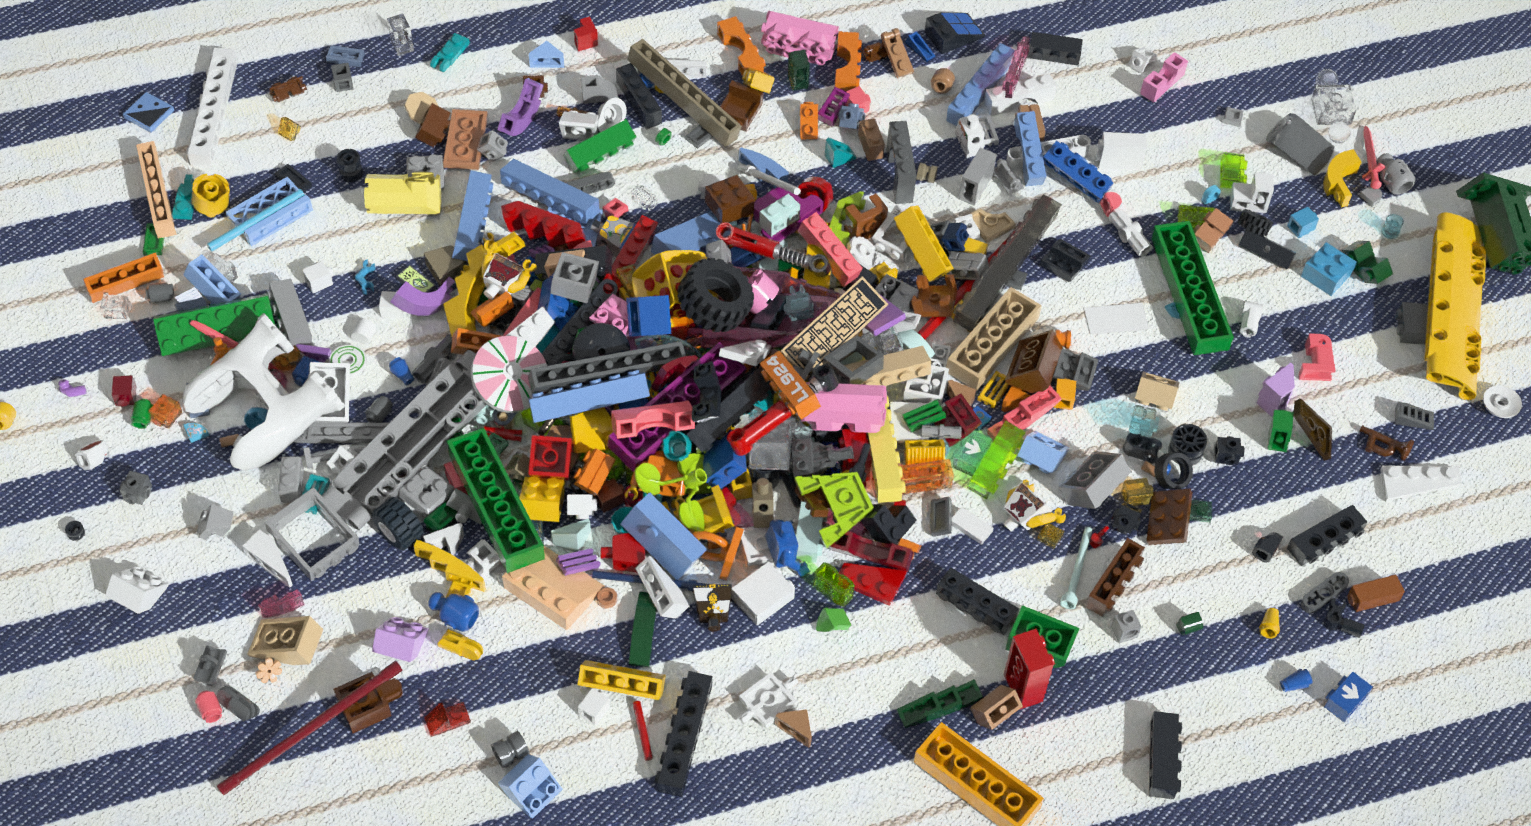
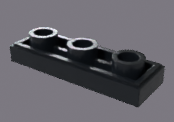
[1239,229,1296,269]

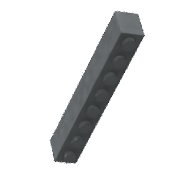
[528,341,686,393]

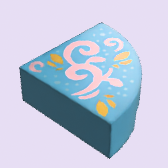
[184,423,210,443]

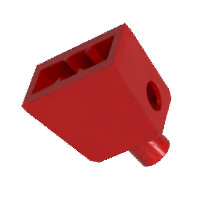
[601,533,645,573]

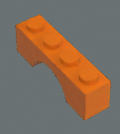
[717,16,765,77]
[835,31,862,92]

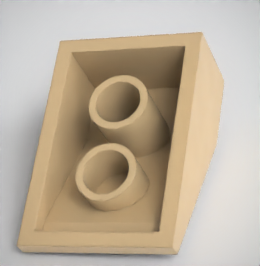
[247,616,323,665]

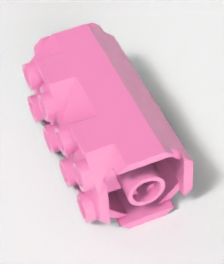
[761,10,839,65]
[801,382,887,433]

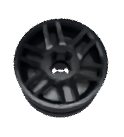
[1168,424,1207,466]

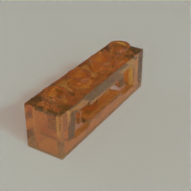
[872,459,954,498]

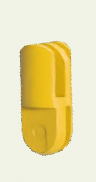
[437,629,483,660]

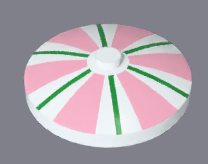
[471,336,547,413]

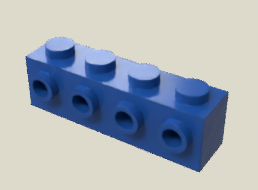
[1043,140,1114,204]

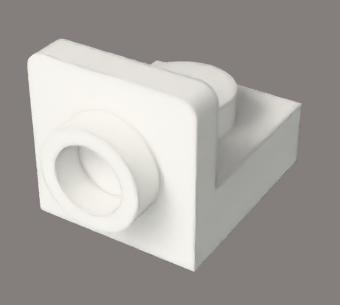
[1128,47,1157,73]

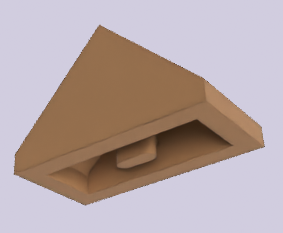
[946,380,976,406]
[775,709,812,748]

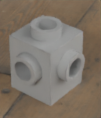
[477,130,508,162]

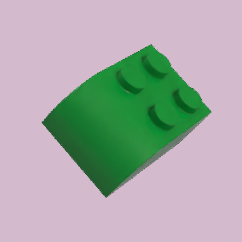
[1005,605,1080,668]

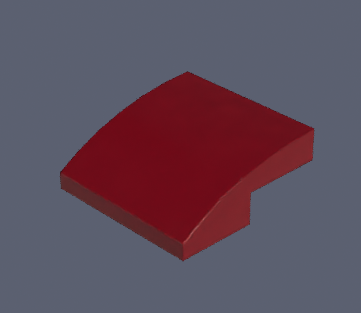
[651,355,698,392]
[929,393,982,448]

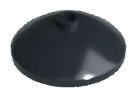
[572,323,630,361]

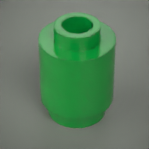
[130,399,154,429]

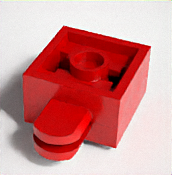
[838,429,872,489]

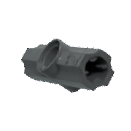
[412,334,453,383]

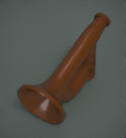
[1359,425,1414,461]

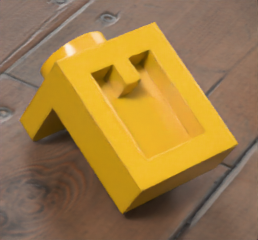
[869,262,898,284]

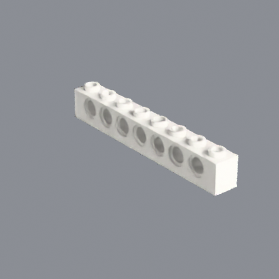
[186,48,238,167]

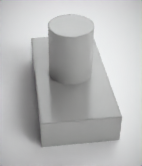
[446,488,482,525]

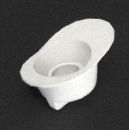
[598,98,626,132]

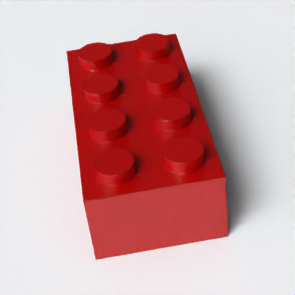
[1003,629,1055,709]

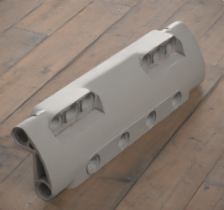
[322,350,487,530]

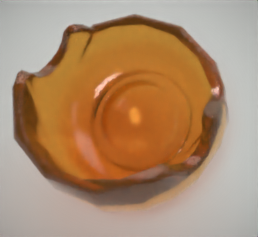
[271,345,302,371]

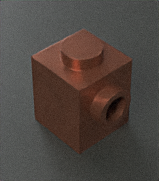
[594,478,625,513]

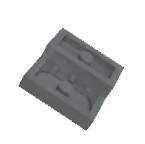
[1051,348,1098,391]

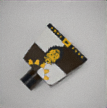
[693,584,732,632]

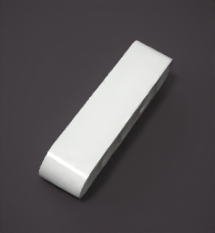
[1006,135,1091,171]

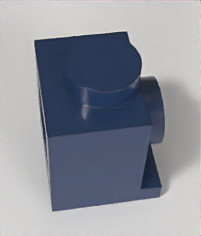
[942,223,969,251]

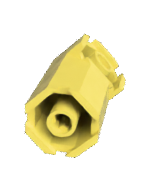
[364,172,442,214]

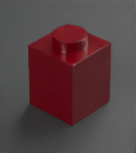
[112,375,137,407]

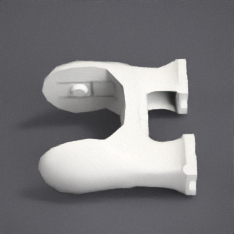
[182,313,345,471]

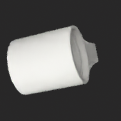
[1240,301,1263,338]

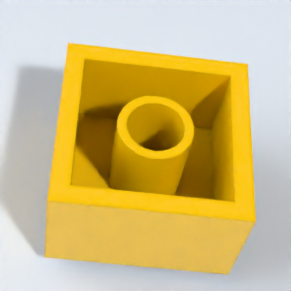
[520,476,564,522]

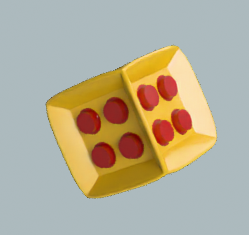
[632,250,718,327]

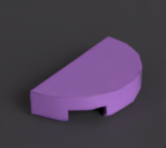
[295,344,331,363]

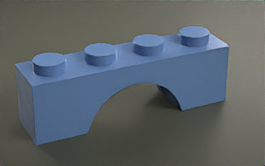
[1013,111,1046,187]

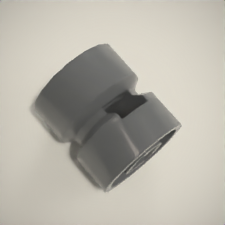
[491,730,530,768]

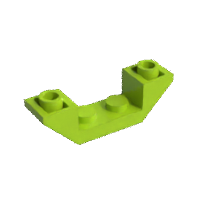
[829,191,866,249]

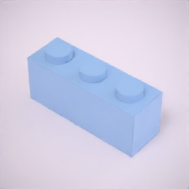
[183,255,241,305]

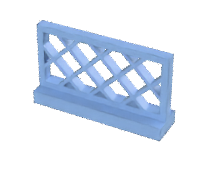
[226,177,313,246]

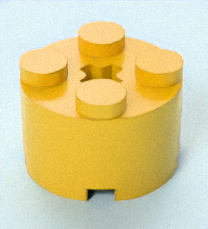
[191,174,230,217]

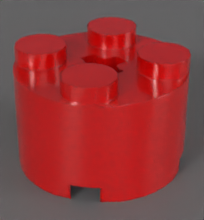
[798,177,833,212]

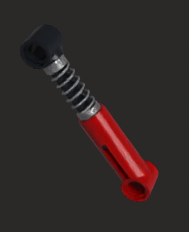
[716,222,831,277]
[727,364,839,456]

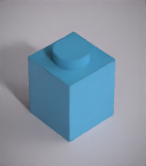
[1287,207,1319,238]

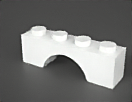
[984,74,1057,116]

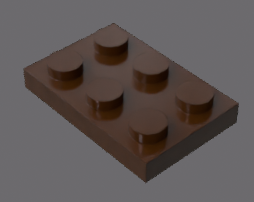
[1146,488,1192,545]

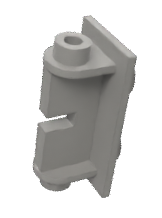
[993,159,1024,195]

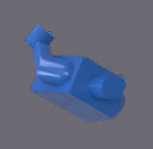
[765,519,811,577]

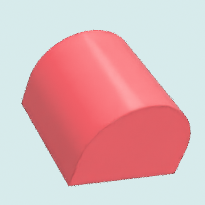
[1100,192,1122,217]
[602,198,628,218]

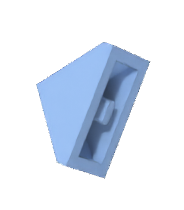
[529,41,564,68]

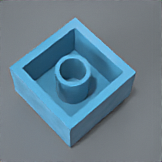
[1301,242,1357,296]

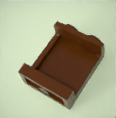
[720,80,764,132]

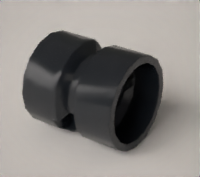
[336,149,363,182]

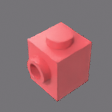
[845,86,871,114]

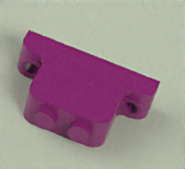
[753,187,823,242]

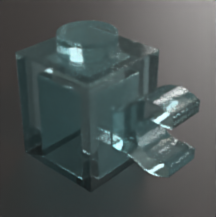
[784,285,814,321]

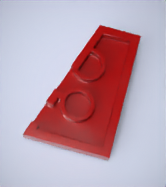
[835,563,907,606]

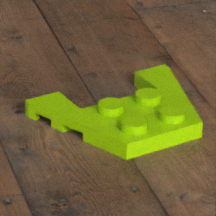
[795,472,873,548]

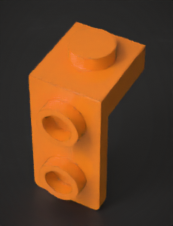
[799,102,818,140]

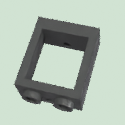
[823,335,884,384]

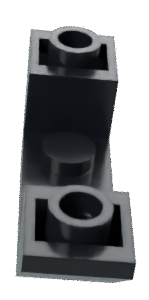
[692,361,721,422]

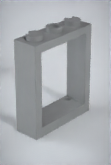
[265,487,359,581]

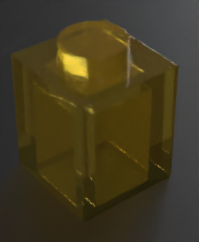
[1121,478,1153,506]

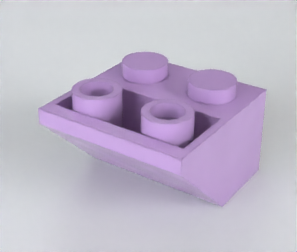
[1257,363,1295,417]
[372,617,429,662]

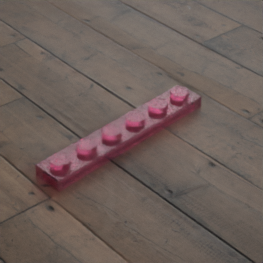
[1002,36,1030,98]

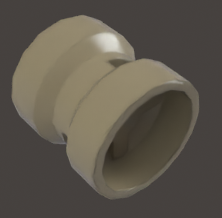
[916,163,938,184]

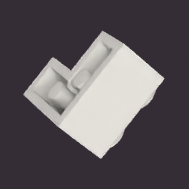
[1230,172,1274,213]
[903,365,949,406]

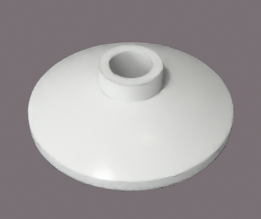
[1483,385,1522,418]

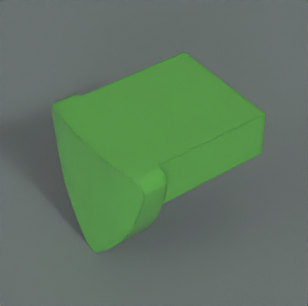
[816,608,851,632]

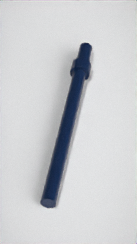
[592,570,711,592]

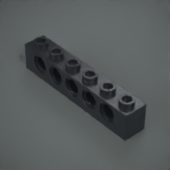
[654,671,713,797]

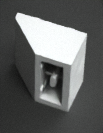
[105,566,168,613]

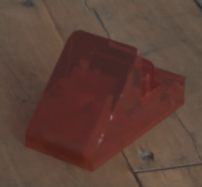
[424,702,471,737]

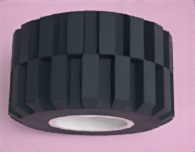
[372,496,424,551]

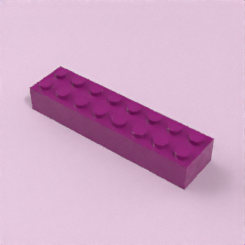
[606,342,747,473]

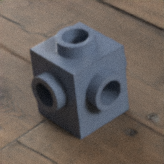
[839,103,865,129]

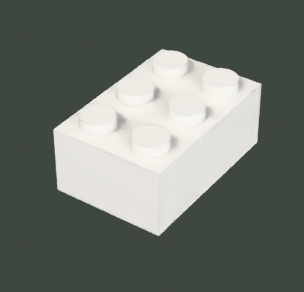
[309,362,350,423]

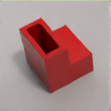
[574,16,598,52]

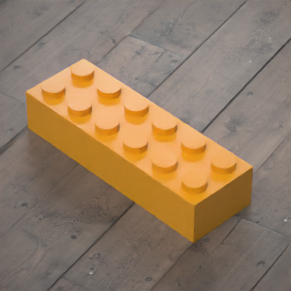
[914,722,1044,826]

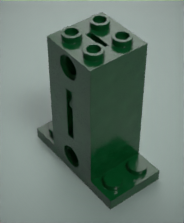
[1456,172,1531,275]

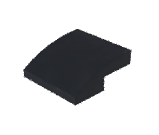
[1039,239,1091,282]

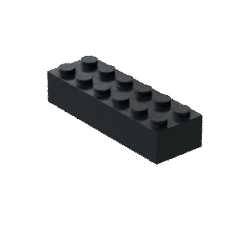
[682,360,772,454]

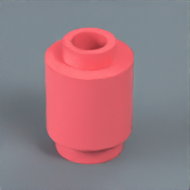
[195,691,222,723]

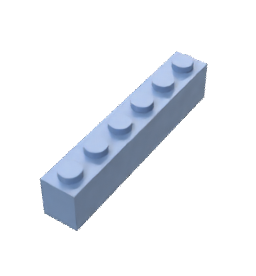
[946,43,1015,126]
[500,158,600,225]
[452,170,494,261]
[528,370,650,423]

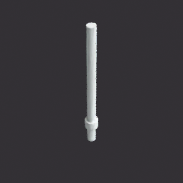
[738,163,800,195]

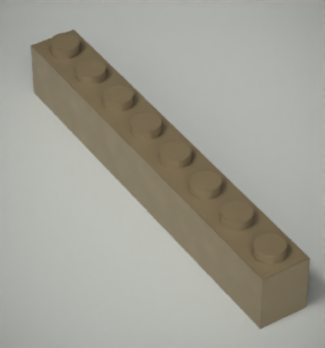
[627,38,741,147]

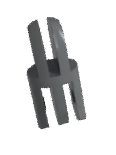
[217,686,260,722]

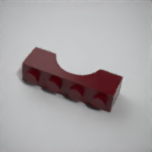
[830,531,914,572]

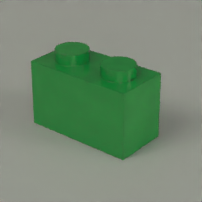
[1267,409,1294,452]

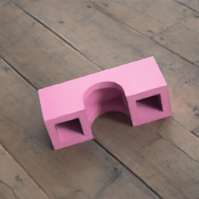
[1140,52,1188,103]

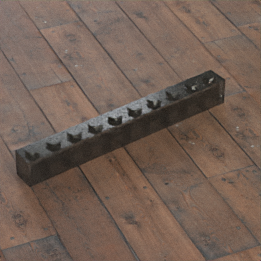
[953,194,1062,332]

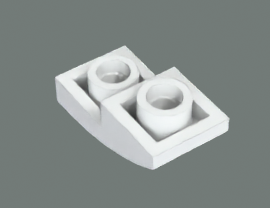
[926,343,951,377]

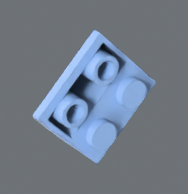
[498,754,562,818]

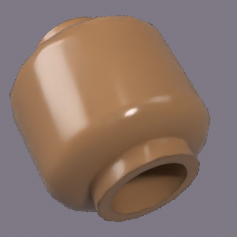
[931,68,955,94]

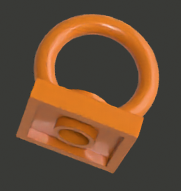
[692,527,744,581]

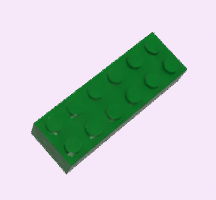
[153,294,276,356]

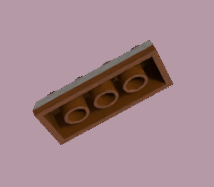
[1005,329,1063,393]

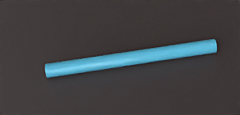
[207,189,305,252]

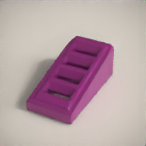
[818,87,850,127]

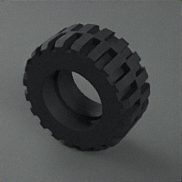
[677,258,754,332]

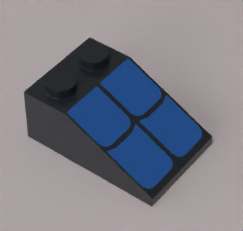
[924,12,985,54]

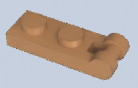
[881,28,914,78]

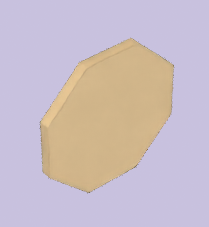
[404,92,438,124]

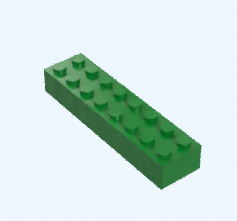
[1151,221,1234,355]
[447,428,545,573]

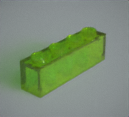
[967,421,1026,500]

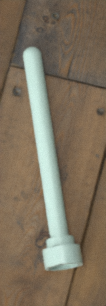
[1060,527,1092,610]

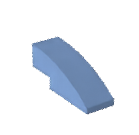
[738,147,789,188]

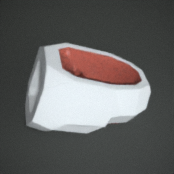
[75,440,109,470]

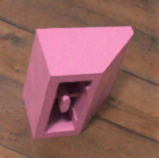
[589,294,633,338]

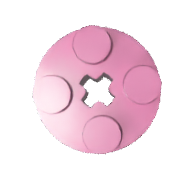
[747,268,779,314]

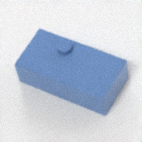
[650,212,731,255]
[621,493,707,580]

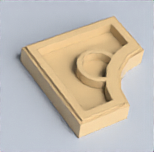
[970,208,1016,243]

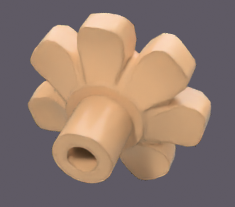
[255,657,282,683]

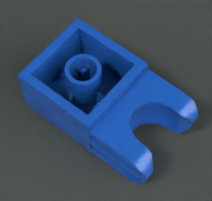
[537,272,579,331]

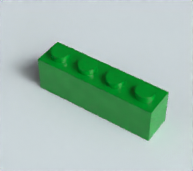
[563,119,637,173]

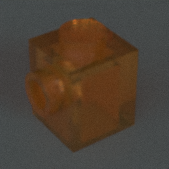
[149,394,182,429]

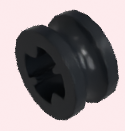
[65,521,85,541]

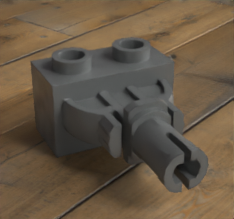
[792,438,854,478]

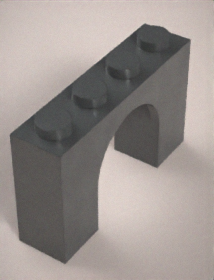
[886,121,916,204]

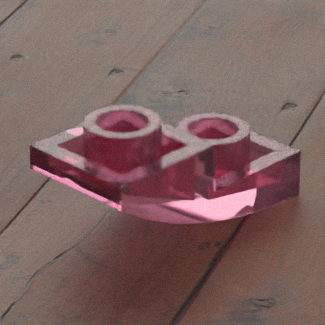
[258,589,305,618]

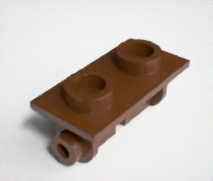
[861,38,894,63]
[269,76,307,103]

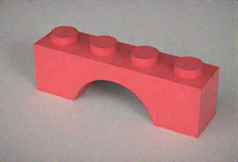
[798,212,863,287]
[611,401,695,439]

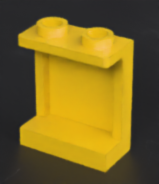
[673,485,734,540]

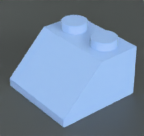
[1017,431,1070,474]

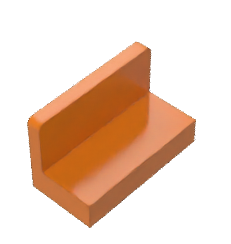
[471,291,514,327]

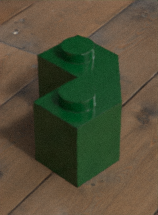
[1342,240,1393,284]

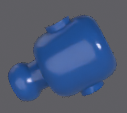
[428,592,479,632]

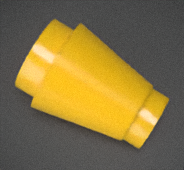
[1259,608,1280,638]

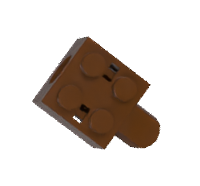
[333,672,403,734]

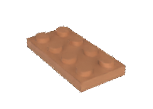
[443,109,488,170]

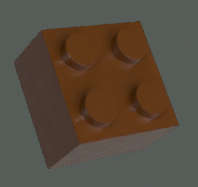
[705,175,755,224]

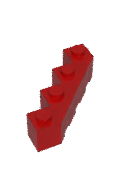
[501,201,586,250]

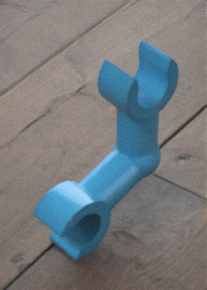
[355,259,375,295]

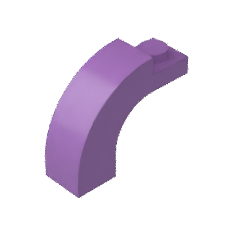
[497,78,543,136]
[390,277,455,316]

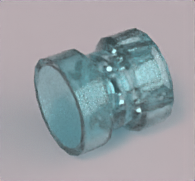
[1381,214,1404,239]

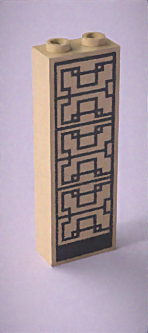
[780,276,888,381]

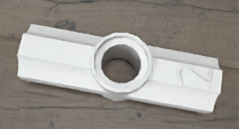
[1109,208,1152,257]

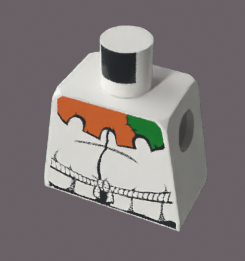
[955,114,984,158]

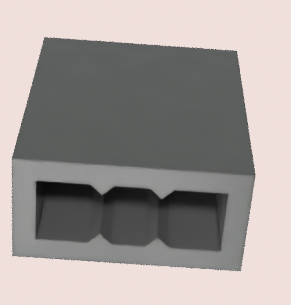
[1395,302,1428,345]

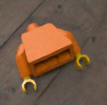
[625,451,685,509]

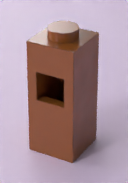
[1347,575,1405,612]

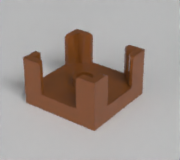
[844,193,888,239]
[912,274,957,317]

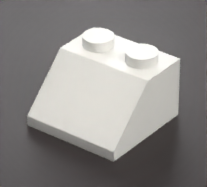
[559,111,599,140]

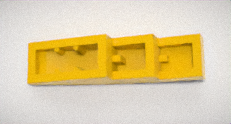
[414,540,486,592]

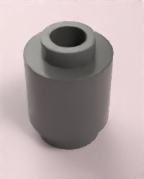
[145,282,175,303]
[365,396,393,423]

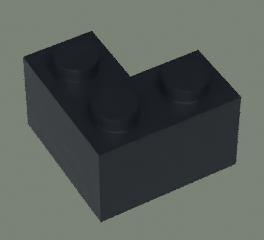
[860,504,917,544]

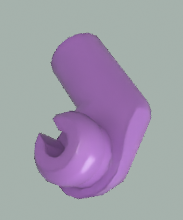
[58,379,87,397]

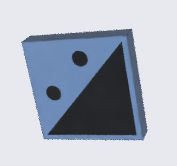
[123,92,174,133]

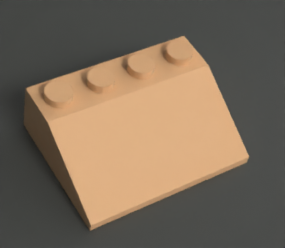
[502,546,605,630]

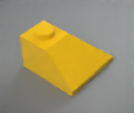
[570,407,613,453]

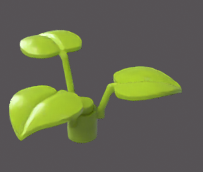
[635,454,707,531]

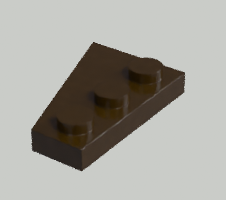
[1293,399,1332,461]

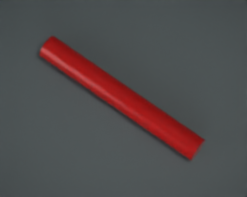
[632,701,653,761]

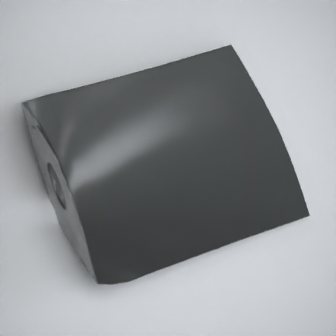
[1266,113,1335,176]

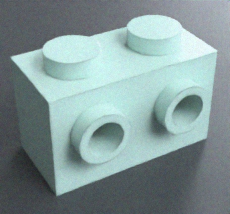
[759,194,800,236]

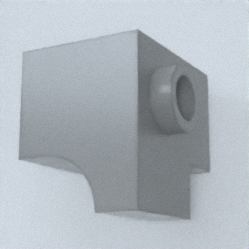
[197,504,234,540]

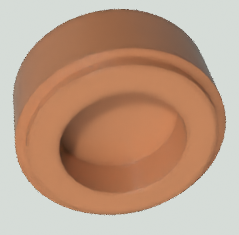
[597,587,617,609]

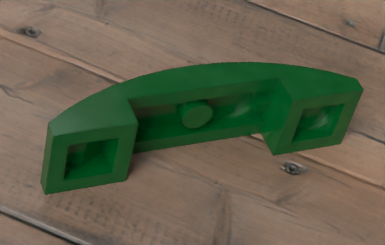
[629,592,657,667]

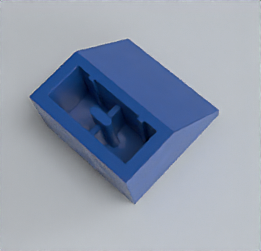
[626,295,671,336]

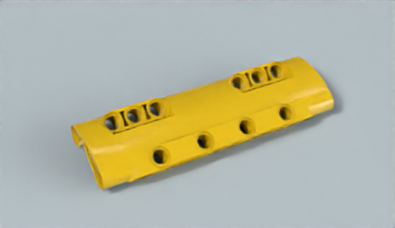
[1424,212,1486,400]

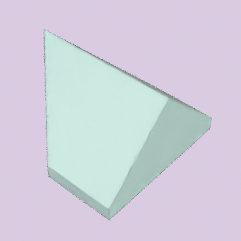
[551,519,591,552]

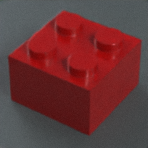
[528,435,573,480]

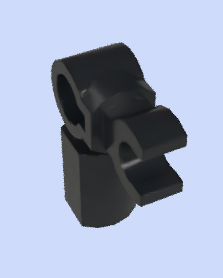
[1324,598,1365,638]

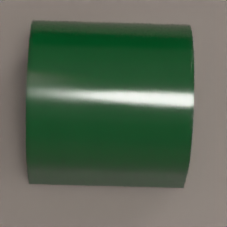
[1176,612,1203,636]

